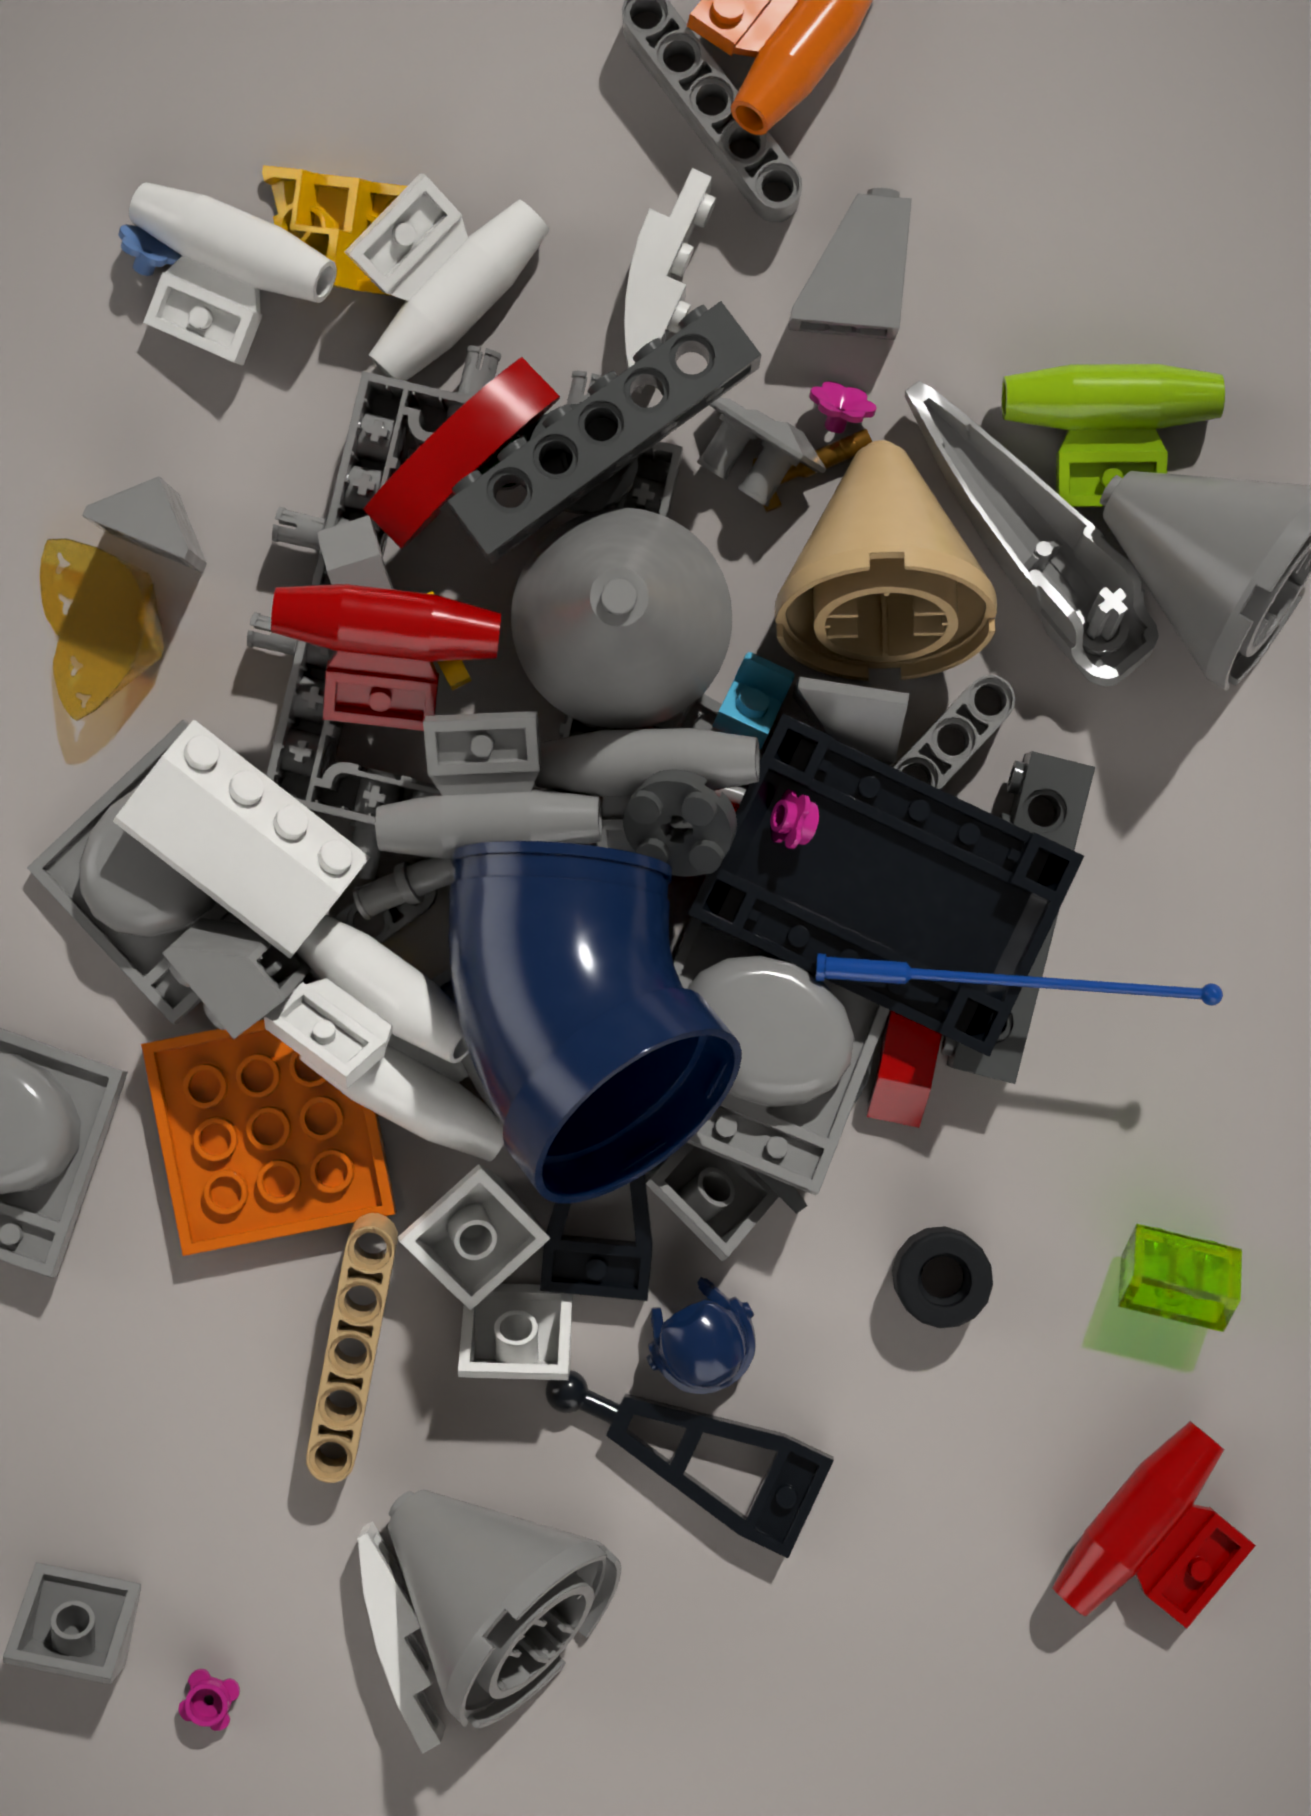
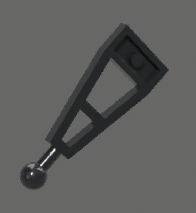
[540,1174,653,1301]
[546,1370,834,1558]

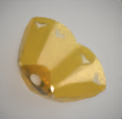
[40,538,164,721]

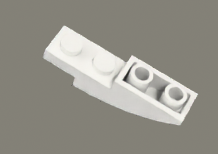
[624,168,717,394]

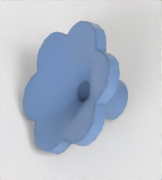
[118,224,181,276]

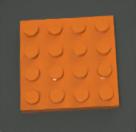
[141,1020,397,1256]

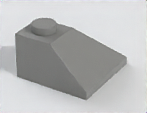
[793,677,909,766]

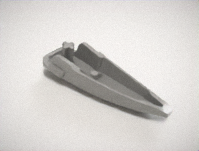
[905,381,1159,687]

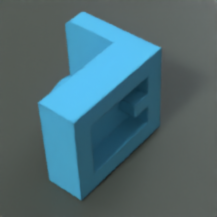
[712,652,795,749]

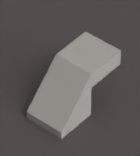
[317,515,394,590]

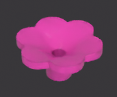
[809,381,877,433]

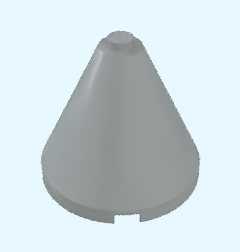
[1100,471,1311,690]
[511,508,732,730]
[388,1490,621,1729]

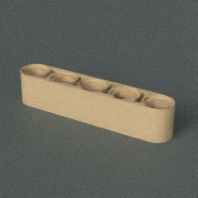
[306,1213,398,1483]

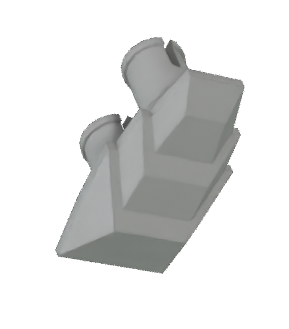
[697,397,826,507]

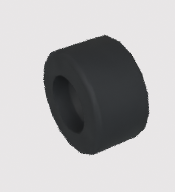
[892,1226,993,1328]

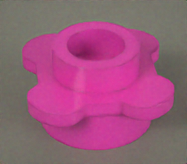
[770,789,819,849]
[178,1669,240,1731]

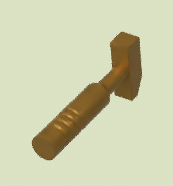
[752,428,872,513]

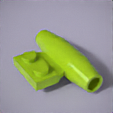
[1001,364,1225,507]

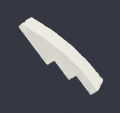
[357,1521,445,1754]

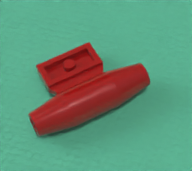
[271,584,502,731]
[1052,1421,1256,1629]

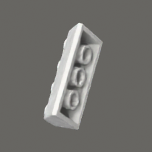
[113,720,370,959]

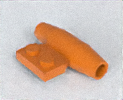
[687,0,873,135]

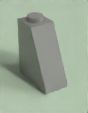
[789,188,912,340]

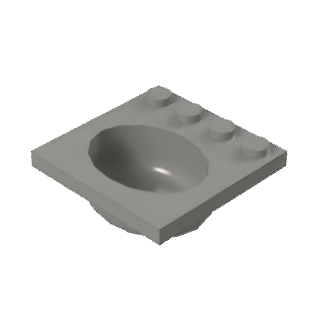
[27,720,244,1024]
[673,917,890,1195]
[0,1028,128,1278]

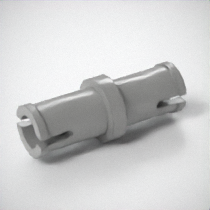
[353,857,455,920]

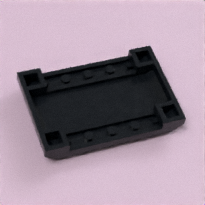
[688,713,1084,1057]

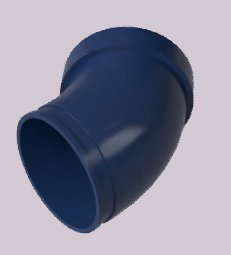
[448,841,742,1203]

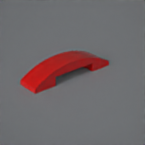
[363,357,560,550]

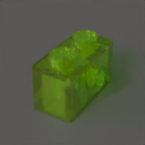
[1118,1224,1242,1332]

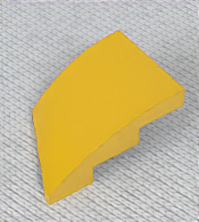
[262,165,407,297]

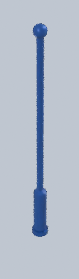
[816,953,1223,1006]

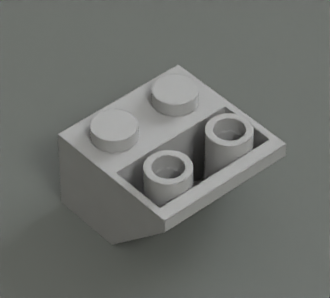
[162,918,310,1039]

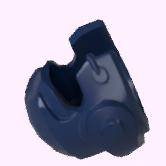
[646,1277,756,1394]

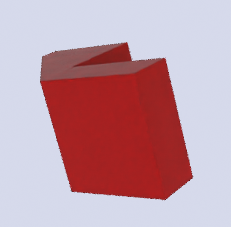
[867,1010,942,1128]

